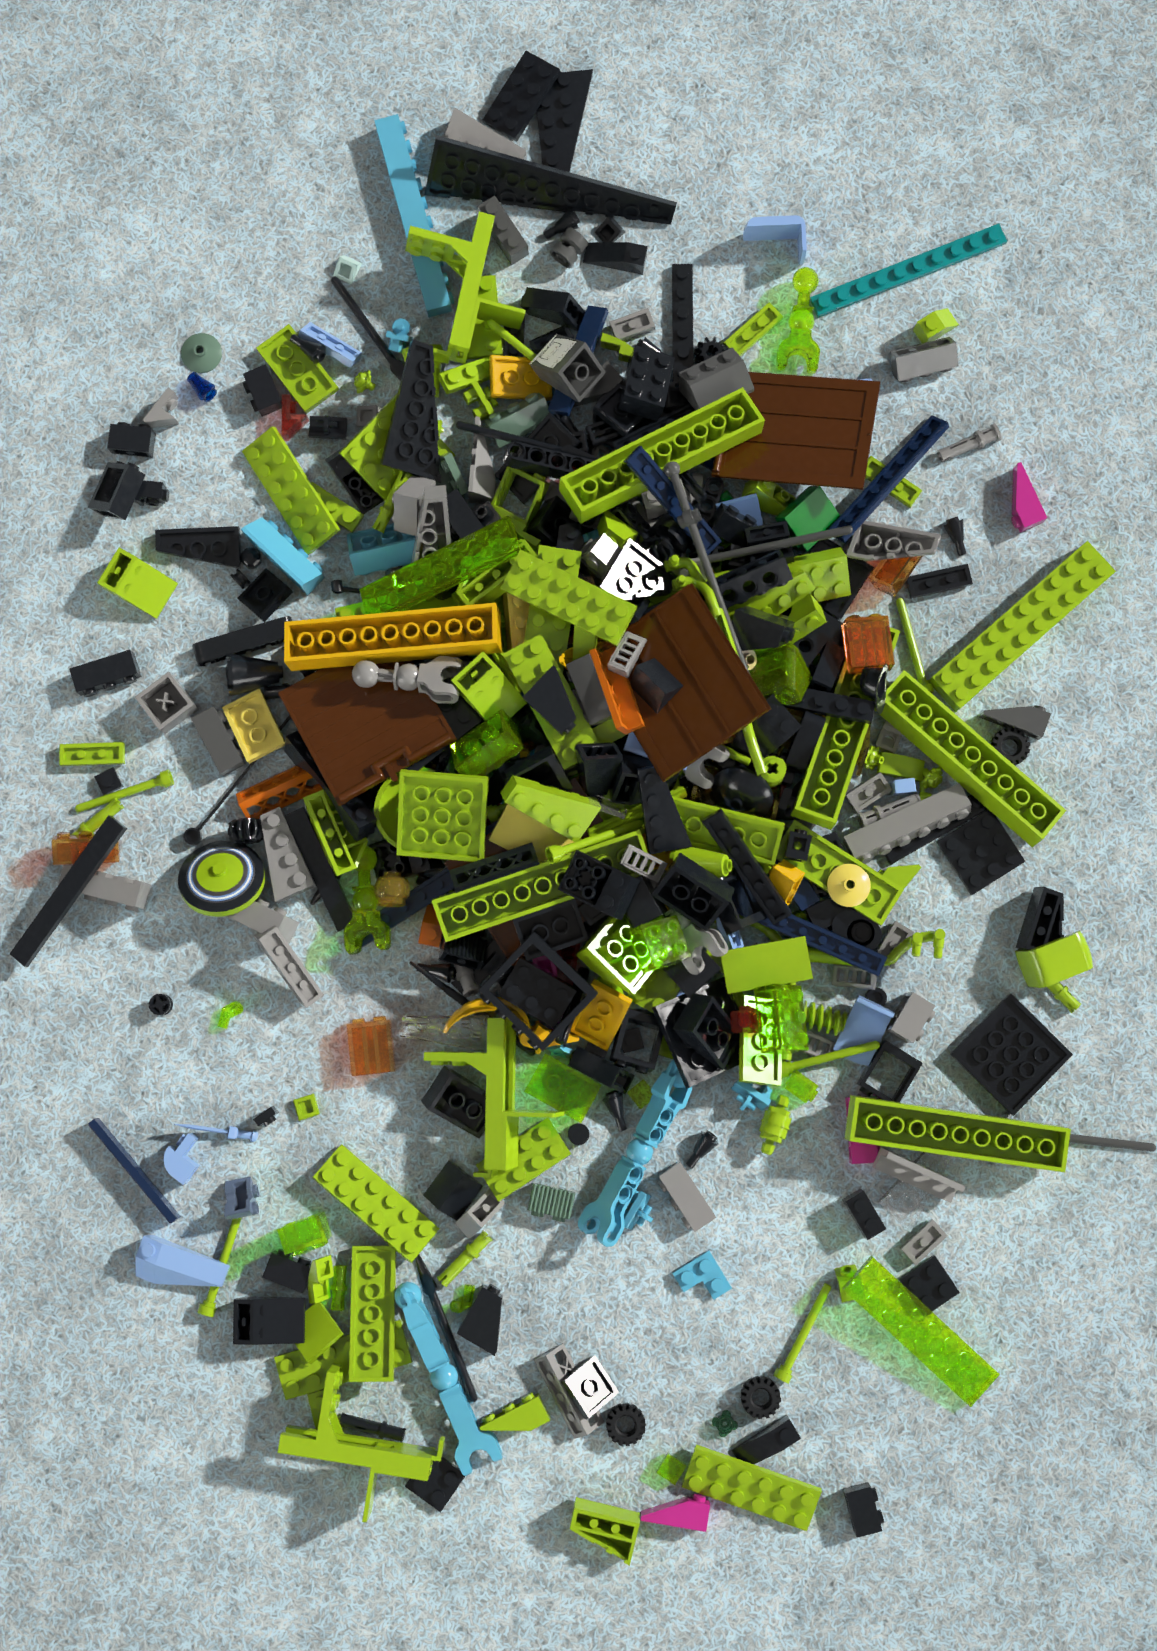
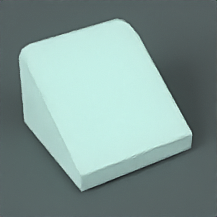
[333,255,362,284]

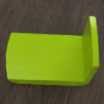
[1015,930,1093,988]

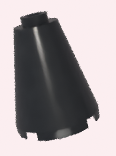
[225,654,283,696]

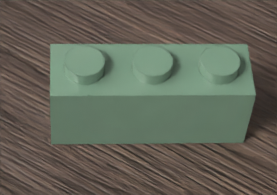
[484,393,549,448]

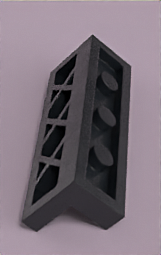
[449,842,540,893]

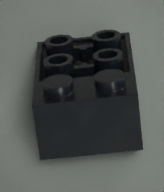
[325,446,384,515]
[609,754,681,805]
[368,839,444,886]
[558,850,641,920]
[233,1296,305,1345]

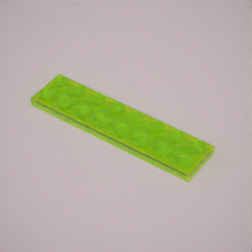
[359,515,521,614]
[842,1256,1000,1407]

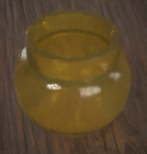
[374,872,410,907]

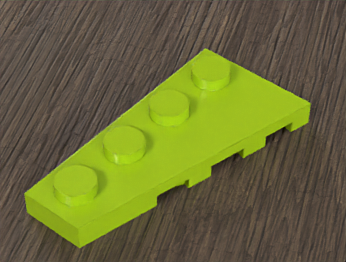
[466,275,503,360]
[727,570,816,620]

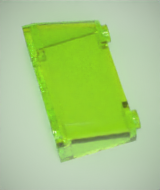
[749,643,812,705]

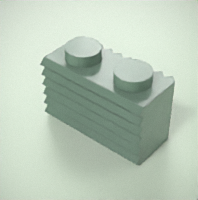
[527,1183,576,1222]

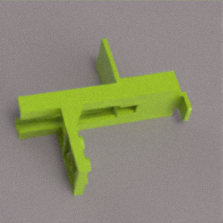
[405,211,526,364]
[424,1018,565,1178]
[277,1363,445,1523]

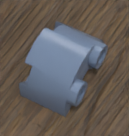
[224,1176,259,1220]

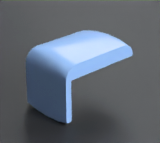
[743,215,807,265]
[833,995,895,1066]

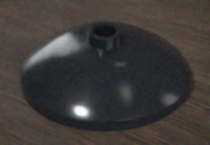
[711,766,773,817]

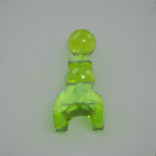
[776,267,820,374]
[344,846,391,955]

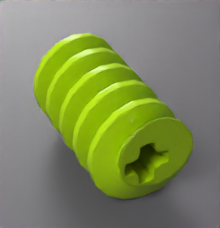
[760,756,787,788]
[800,1000,848,1036]

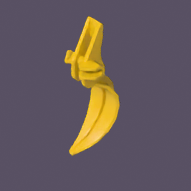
[443,997,579,1055]

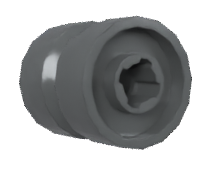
[550,227,588,268]

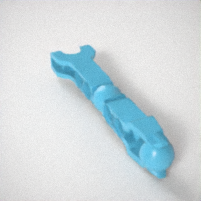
[578,1059,692,1247]
[394,1282,503,1476]

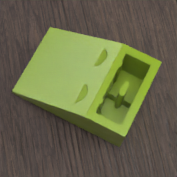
[97,547,178,619]
[451,652,527,732]

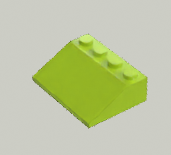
[576,914,680,995]

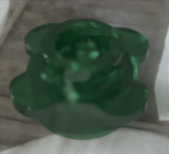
[712,1410,738,1437]

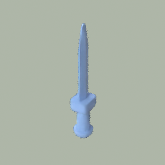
[174,1124,258,1142]

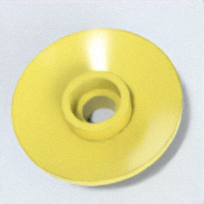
[827,864,871,907]

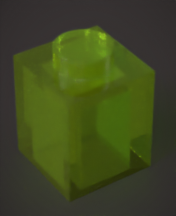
[783,1070,818,1103]

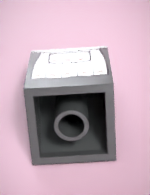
[530,334,606,402]

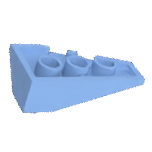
[135,1235,230,1287]

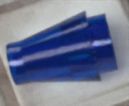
[187,372,217,402]

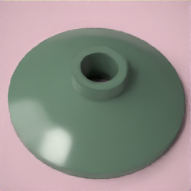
[181,333,222,373]

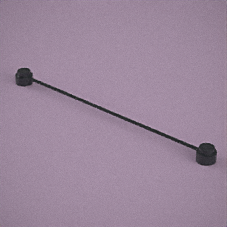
[183,669,319,845]

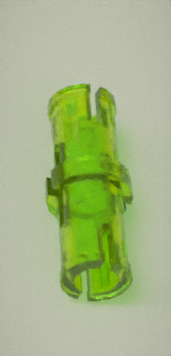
[330,1265,348,1311]

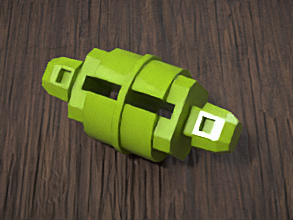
[759,1094,792,1156]

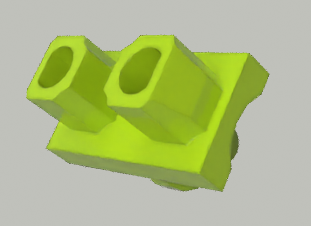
[463,380,499,421]

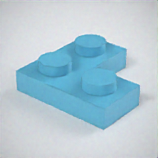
[672,1250,732,1300]

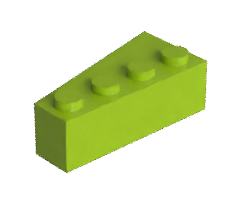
[501,775,601,842]

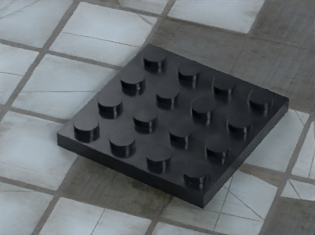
[652,977,740,1089]
[950,993,1073,1116]

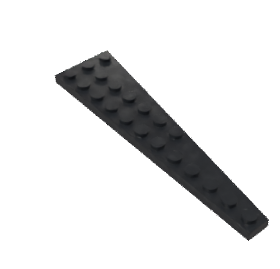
[424,135,677,225]

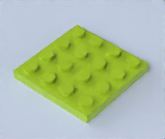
[339,393,456,501]
[397,769,489,862]

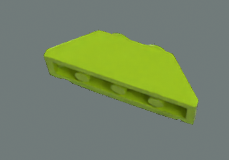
[456,539,538,605]
[303,790,368,877]

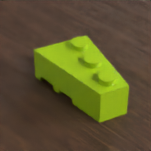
[570,1497,640,1566]

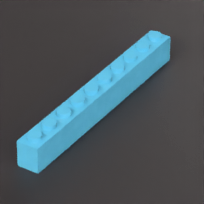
[374,114,455,318]

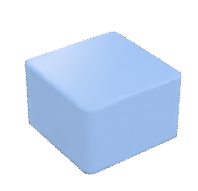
[890,778,916,796]

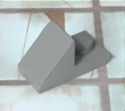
[143,388,179,428]

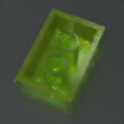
[450,709,523,776]
[754,984,809,1054]
[524,1053,602,1123]

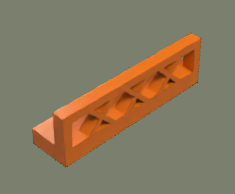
[589,646,645,735]
[236,766,323,819]

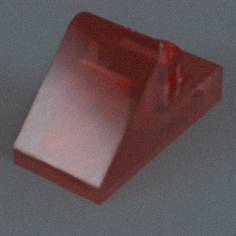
[282,394,309,441]
[730,1005,764,1033]

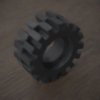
[991,727,1031,766]
[740,1376,781,1419]
[606,1403,646,1446]

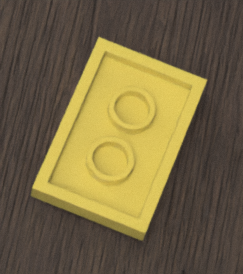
[222,689,285,764]

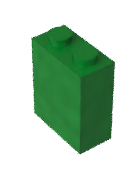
[775,486,840,551]

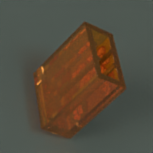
[842,614,895,674]
[347,1016,396,1076]

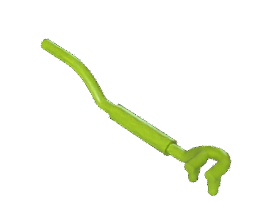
[664,555,768,776]
[714,914,946,966]

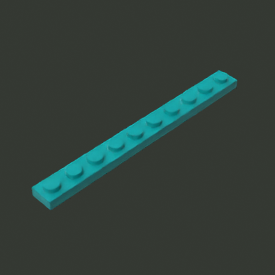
[810,223,1007,318]

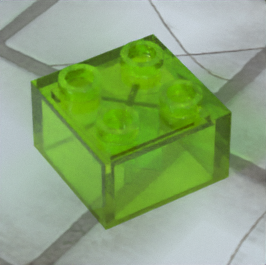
[628,915,691,973]
[277,1211,332,1257]

